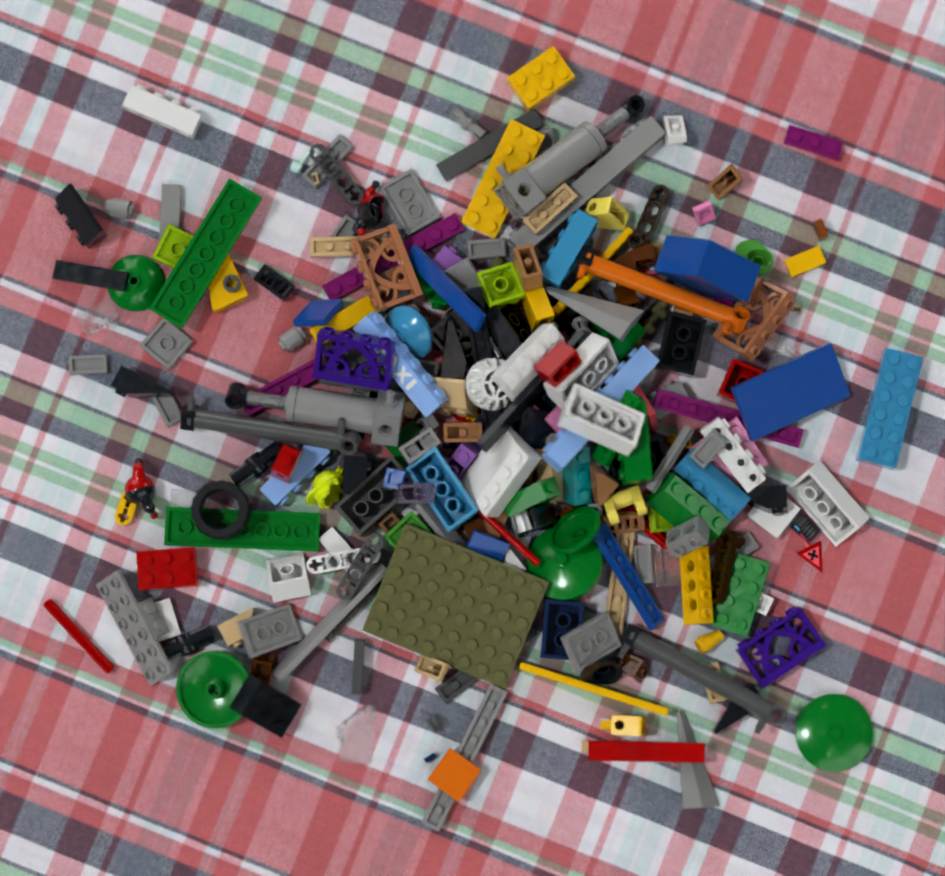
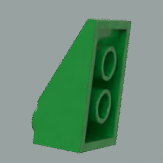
[583,321,645,360]

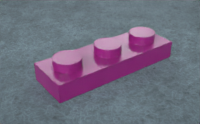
[783,125,844,161]

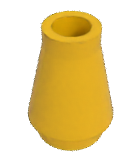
[694,629,724,654]

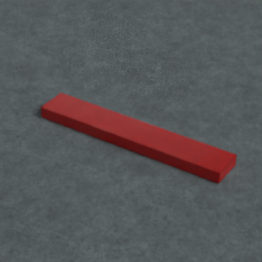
[588,741,705,764]

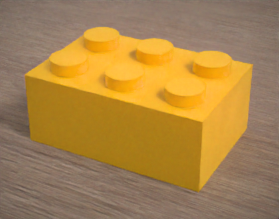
[506,46,575,112]

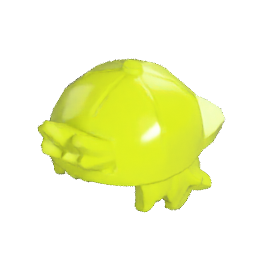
[305,465,343,509]

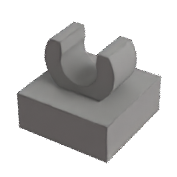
[414,414,439,433]

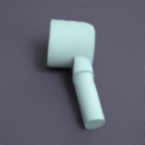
[290,150,310,173]

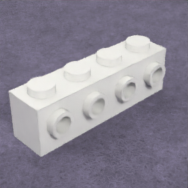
[122,84,203,139]
[699,416,766,493]

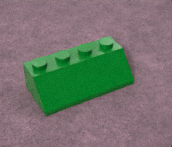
[616,401,653,485]
[645,472,731,546]

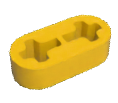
[115,492,138,526]

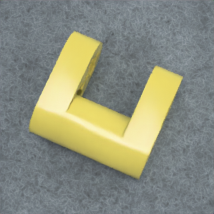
[604,485,648,526]

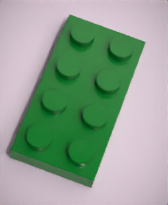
[711,552,771,637]

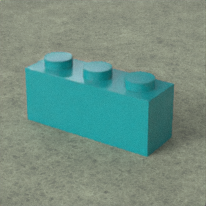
[562,445,592,506]

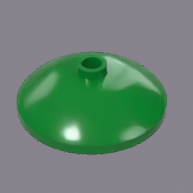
[108,255,164,312]
[549,506,601,554]

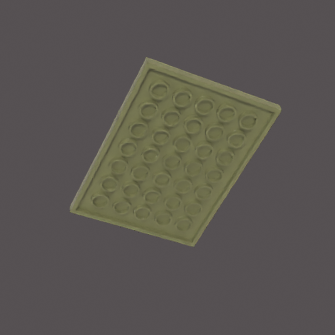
[362,523,549,689]

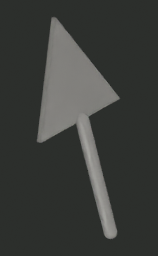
[506,516,531,565]

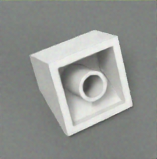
[266,553,311,602]

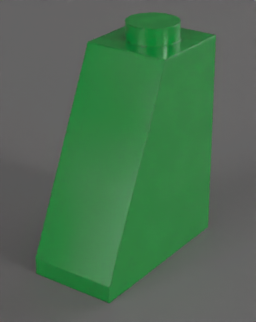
[504,477,561,518]

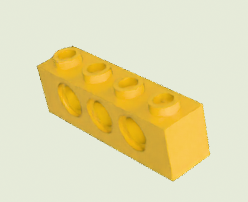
[679,546,714,625]

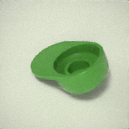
[736,240,773,276]

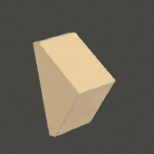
[414,655,449,683]

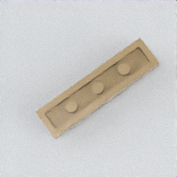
[310,235,387,258]

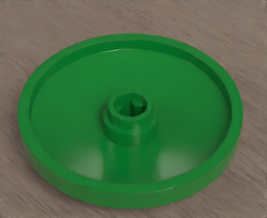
[527,527,604,601]
[176,650,250,729]
[795,694,873,772]

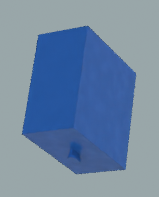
[654,235,761,302]

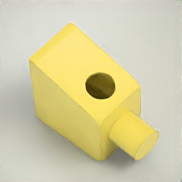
[581,197,630,230]

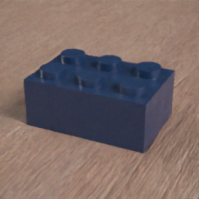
[540,599,584,660]

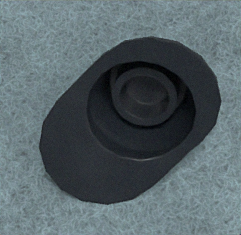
[580,655,623,685]

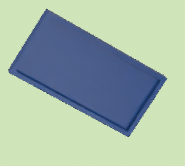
[731,343,851,441]

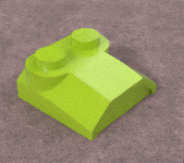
[476,262,526,308]

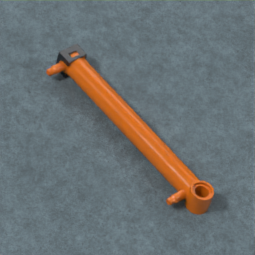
[574,246,751,335]

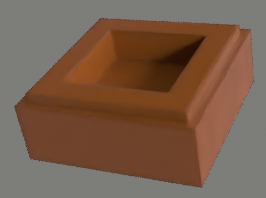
[813,219,829,241]

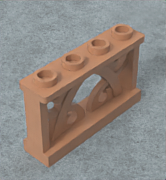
[349,223,423,313]
[712,276,796,361]

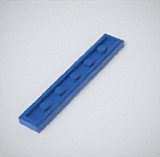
[408,245,486,331]
[593,522,665,630]

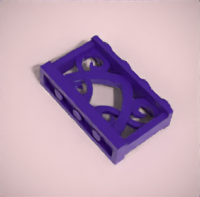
[312,327,396,391]
[735,606,826,689]

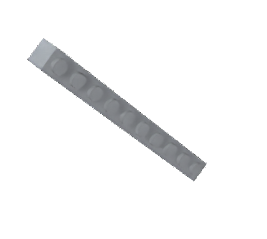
[508,116,666,249]

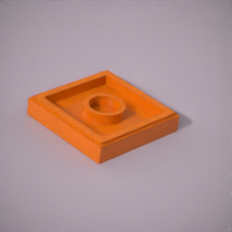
[427,748,482,802]

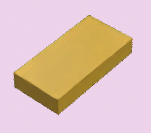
[784,246,827,278]

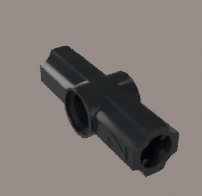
[229,441,281,487]
[161,624,216,661]

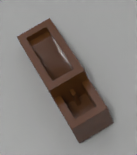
[602,243,658,282]

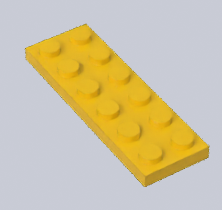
[461,119,545,239]

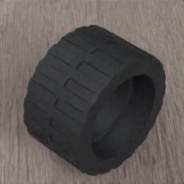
[191,480,251,540]

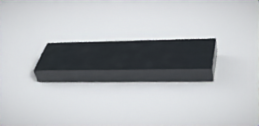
[52,260,130,292]

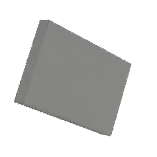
[379,169,440,237]
[237,603,303,659]
[560,611,622,672]

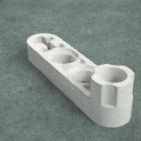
[306,546,382,574]

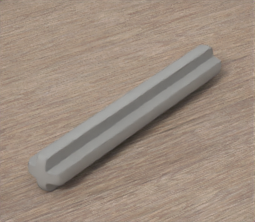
[646,426,693,493]

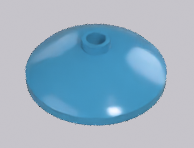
[385,306,433,359]

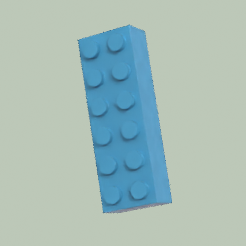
[856,348,923,470]

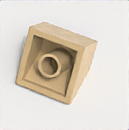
[433,377,477,417]

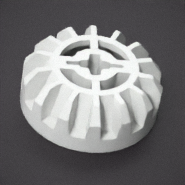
[466,358,511,410]

